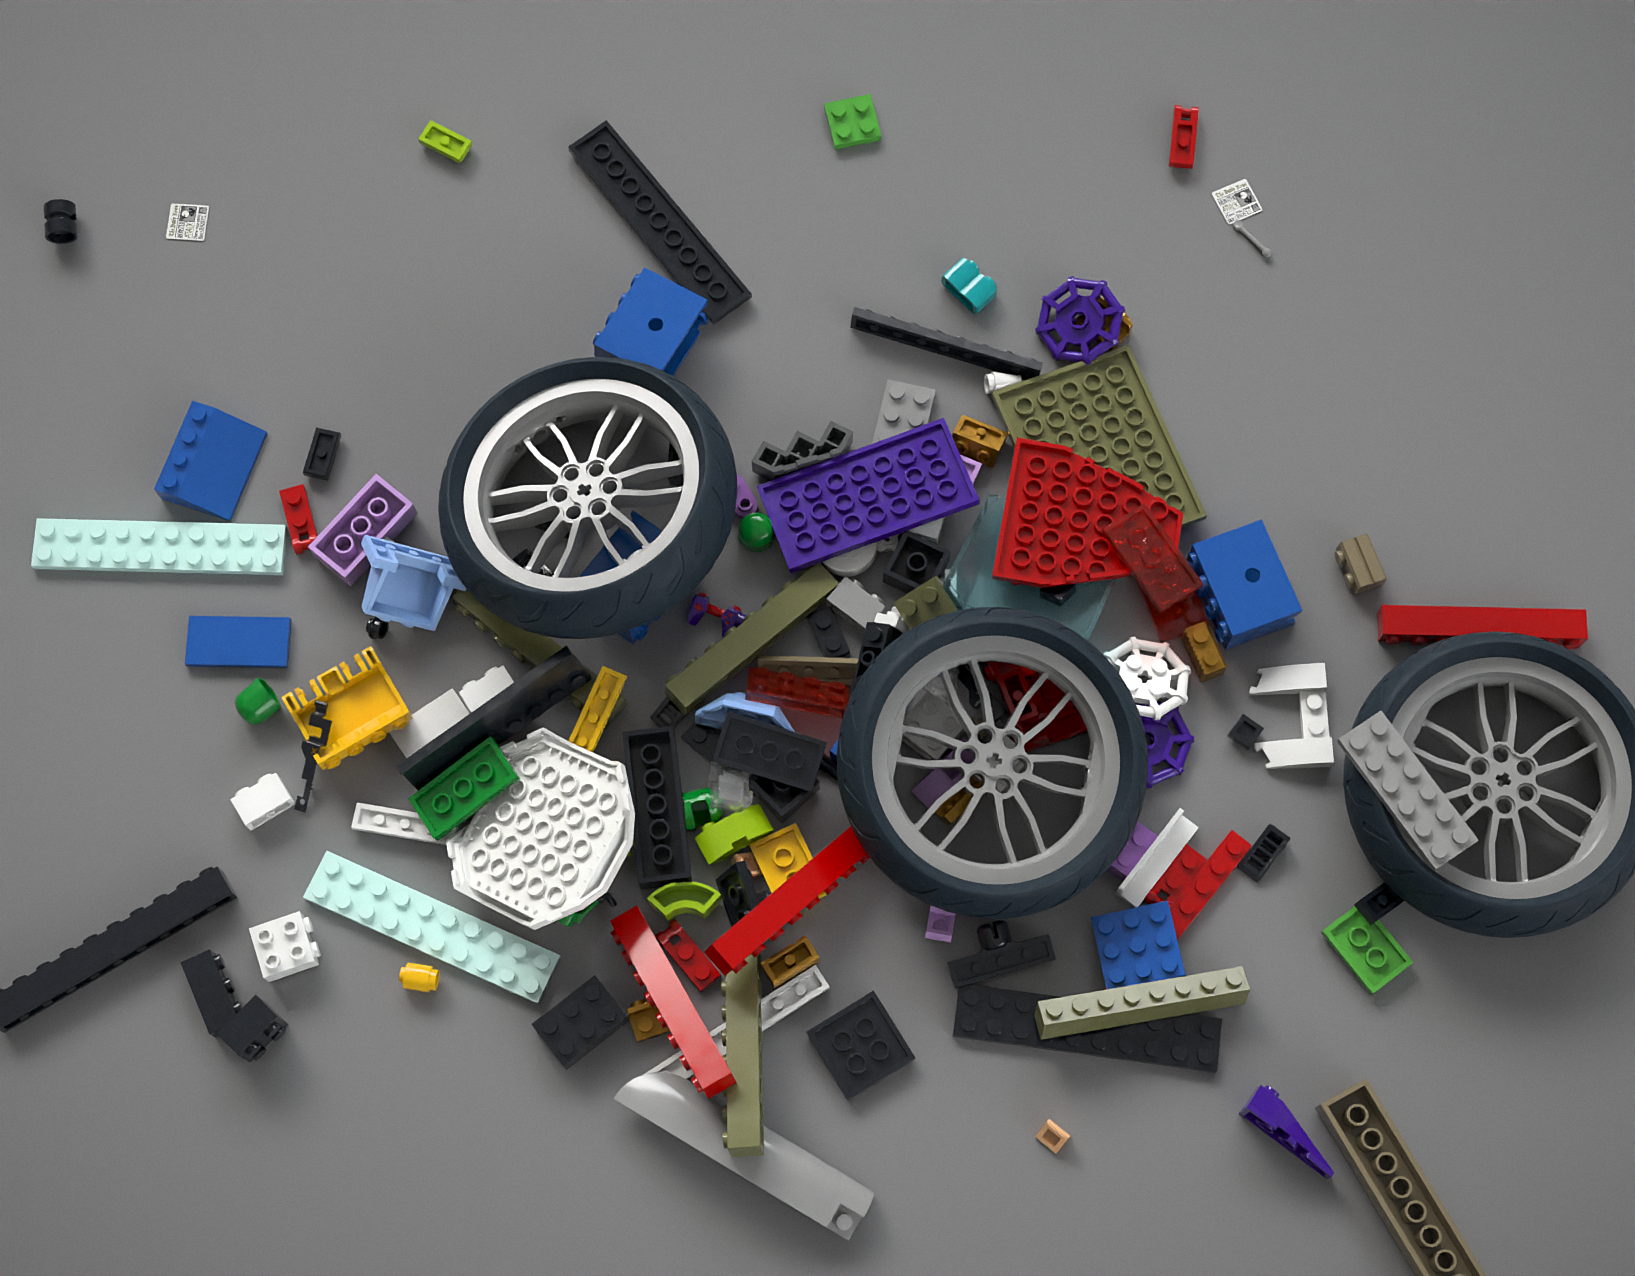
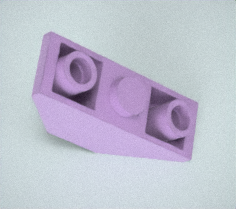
[911,737,973,809]

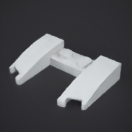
[1249,663,1334,769]

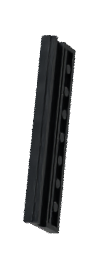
[397,645,592,790]

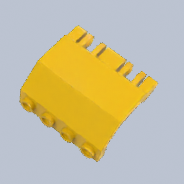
[282,646,413,770]

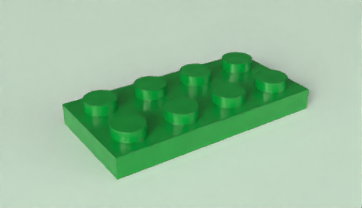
[408,736,520,841]

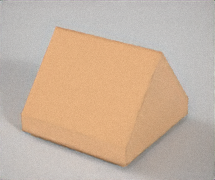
[731,852,762,880]
[1035,1118,1070,1154]

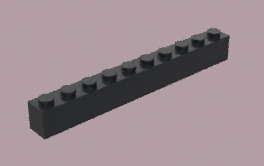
[0,866,237,1033]

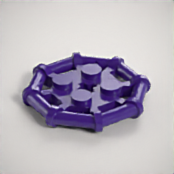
[1035,276,1125,365]
[1135,701,1194,788]

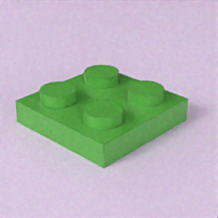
[824,94,881,150]

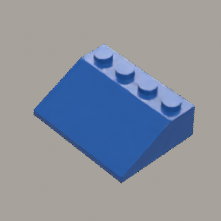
[154,401,267,521]

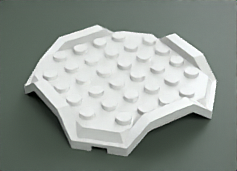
[446,728,635,930]

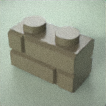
[1335,533,1387,595]

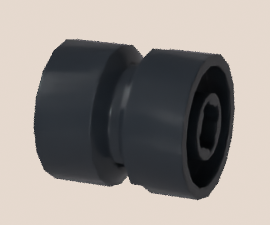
[43,199,77,244]

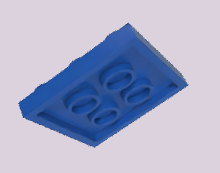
[1091,900,1186,989]

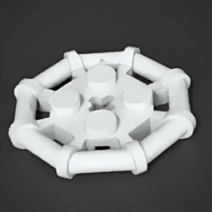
[1103,636,1191,721]

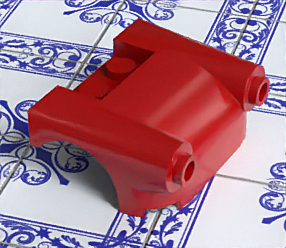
[983,661,1088,752]

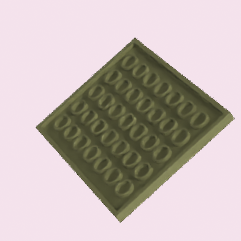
[991,345,1207,528]

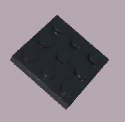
[806,990,916,1101]

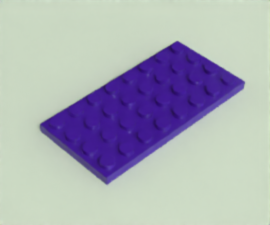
[757,418,980,574]

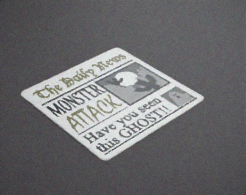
[1212,179,1262,224]
[166,204,209,241]

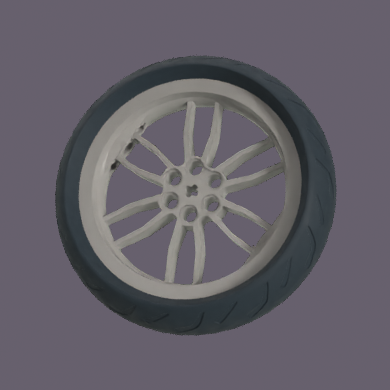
[438,357,737,639]
[837,607,1148,919]
[1343,631,1635,938]

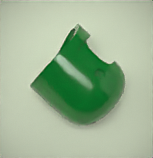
[738,513,775,552]
[235,677,281,725]
[682,787,723,831]

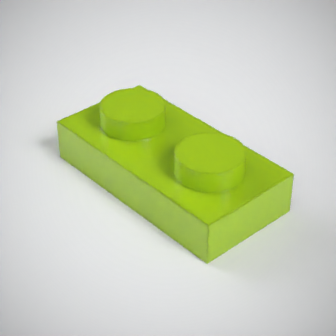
[418,120,472,164]

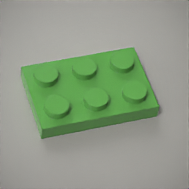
[1321,906,1414,995]

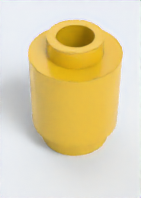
[399,962,440,992]

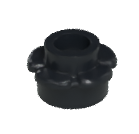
[366,616,389,639]

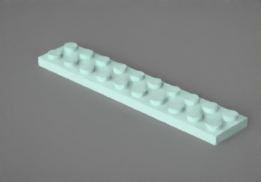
[31,518,287,575]
[303,851,561,1005]

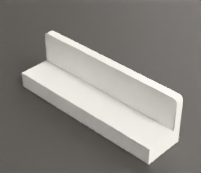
[1115,808,1199,908]

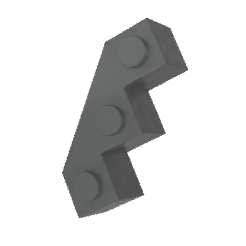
[752,421,853,481]

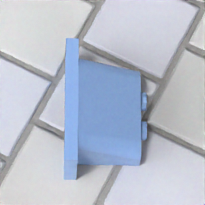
[361,535,466,631]

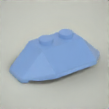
[695,692,795,732]

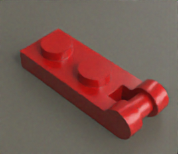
[1168,105,1199,169]
[279,484,318,555]
[1143,844,1207,907]
[654,919,721,992]

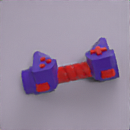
[687,592,747,637]

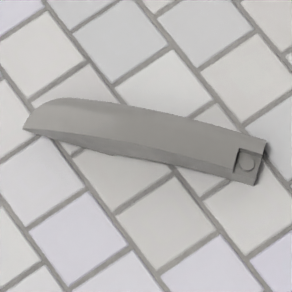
[613,1072,874,1241]

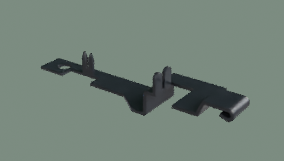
[957,665,1007,729]
[294,700,332,813]

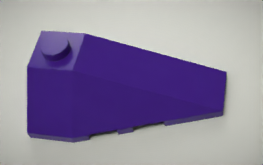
[1238,1085,1334,1180]

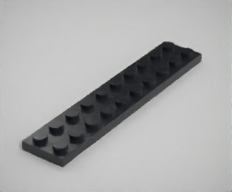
[568,120,752,325]
[953,984,1222,1073]

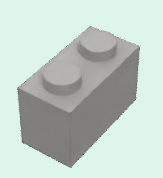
[827,576,885,634]

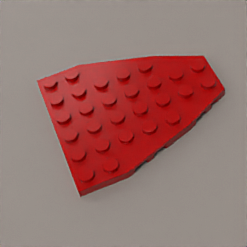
[992,437,1183,588]

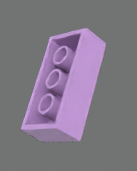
[308,474,418,587]

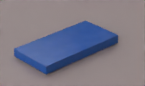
[185,616,291,668]

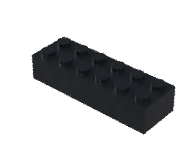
[622,726,692,890]

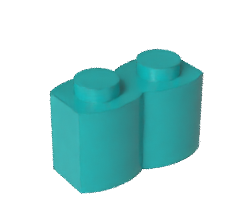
[941,257,997,315]

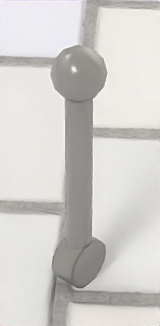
[1233,220,1272,258]

